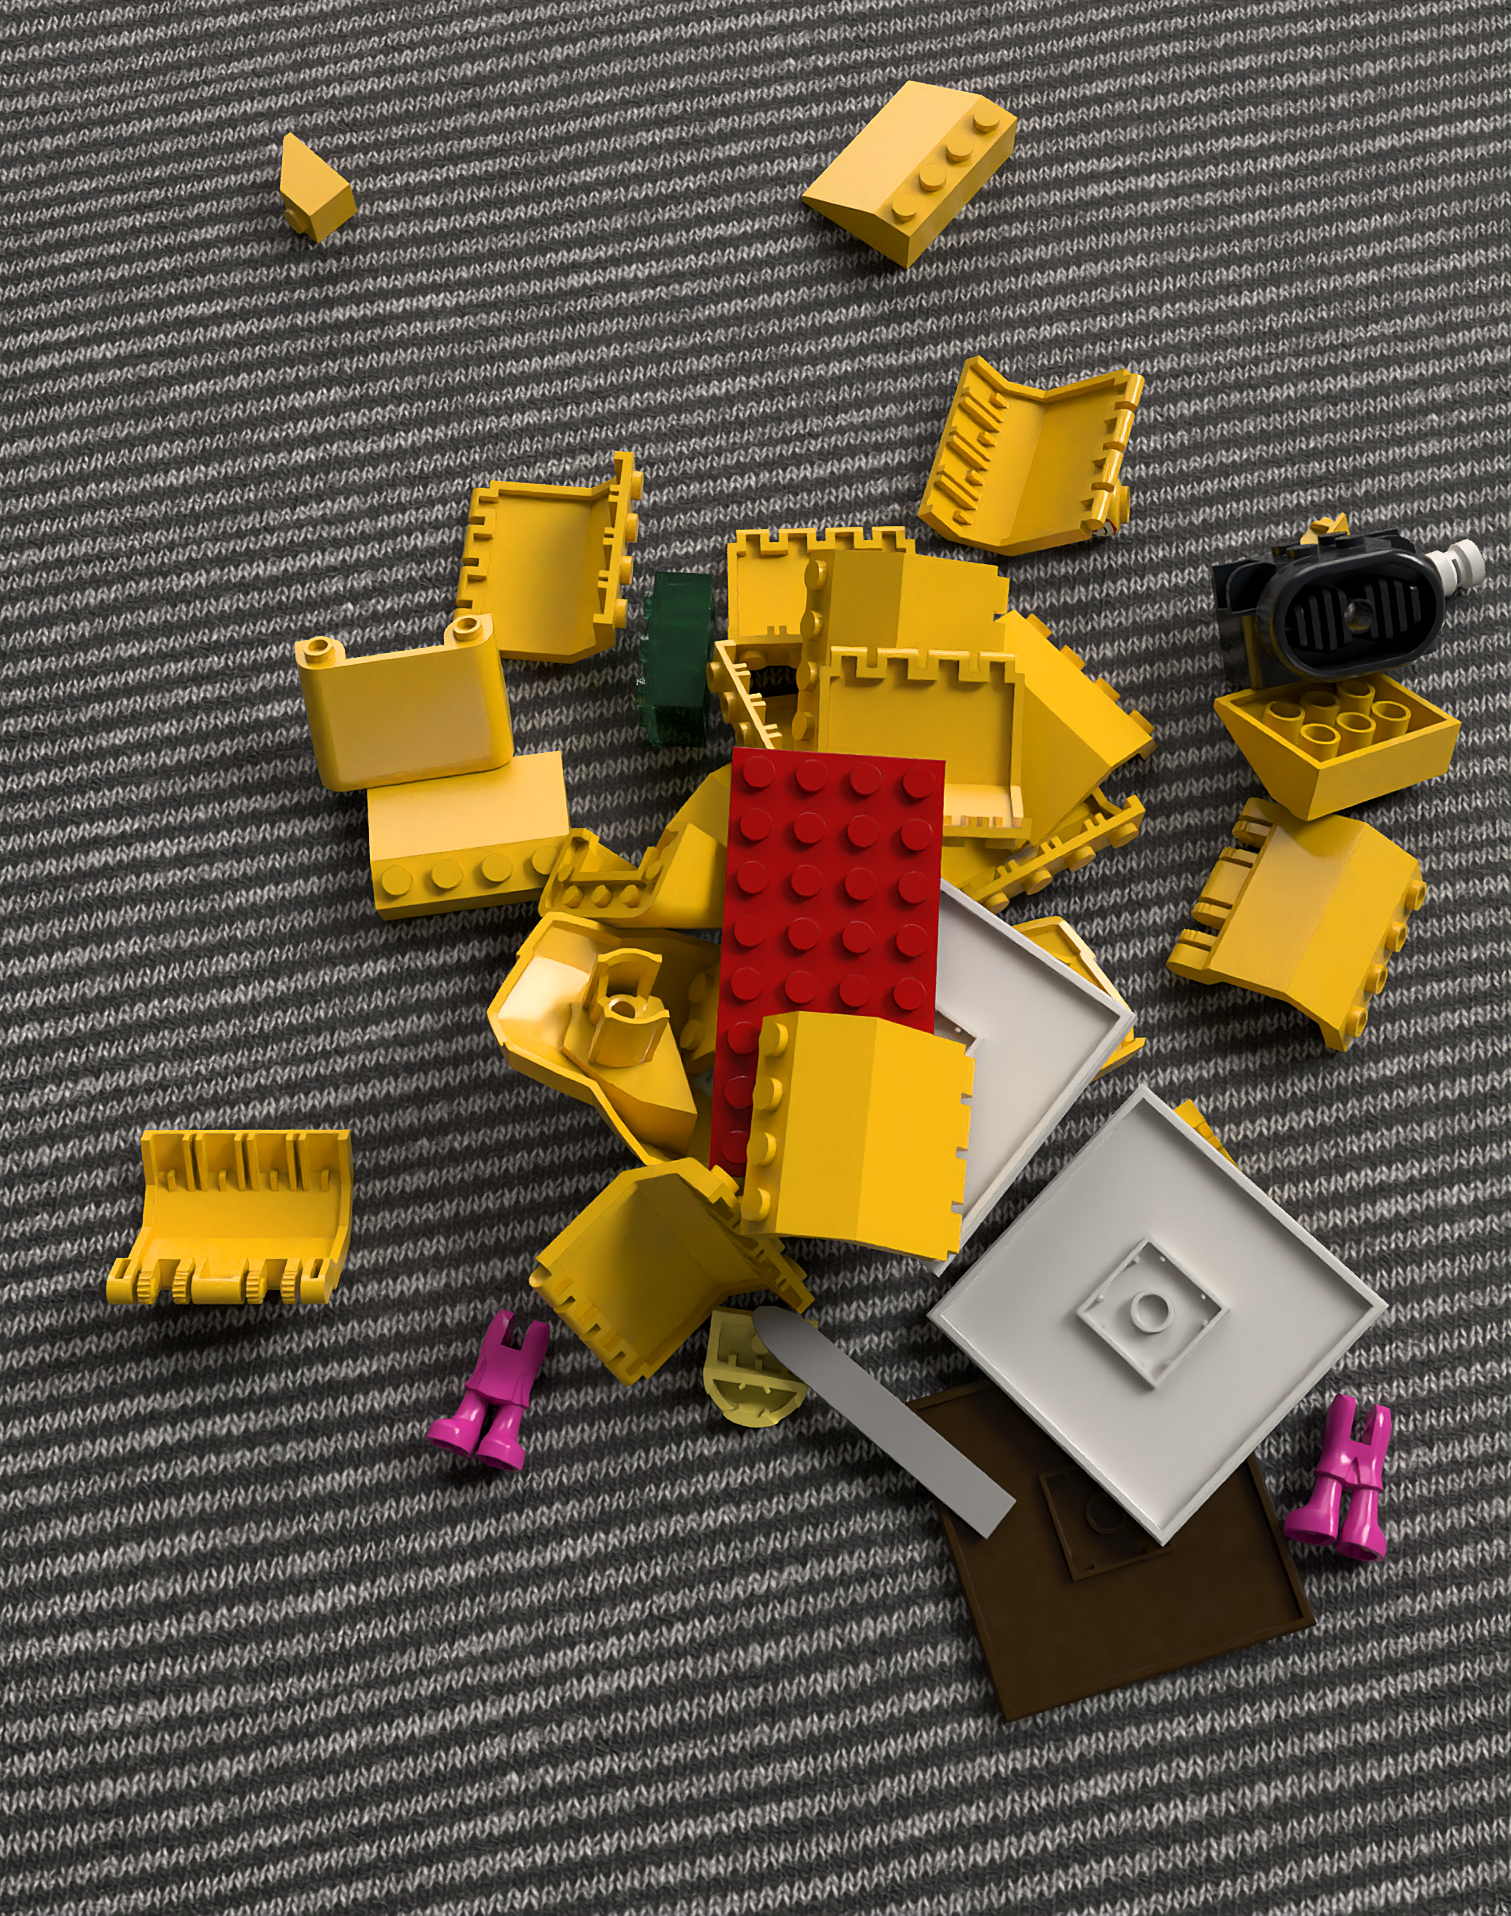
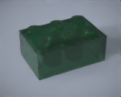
[635,571,717,748]

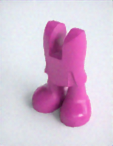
[426,1309,550,1472]
[1282,1393,1392,1562]

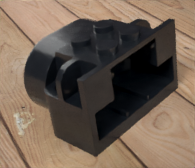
[1209,528,1446,689]

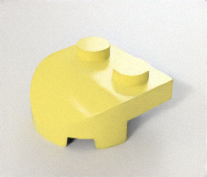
[703,1305,819,1428]

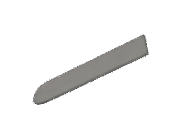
[751,1306,1016,1539]

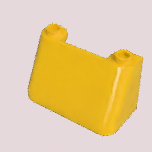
[295,613,514,792]
[538,822,727,929]

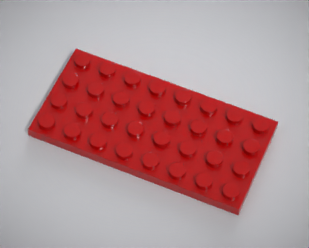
[708,746,946,1178]

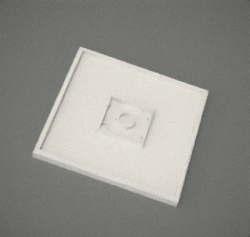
[692,877,1138,1277]
[926,1083,1389,1546]

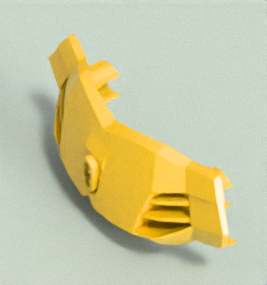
[486,911,1145,1198]

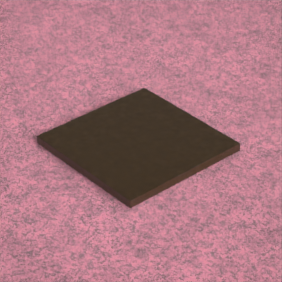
[903,1377,1317,1725]

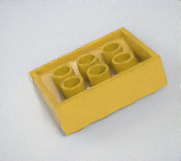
[802,80,1018,270]
[1213,672,1462,822]
[367,751,571,921]

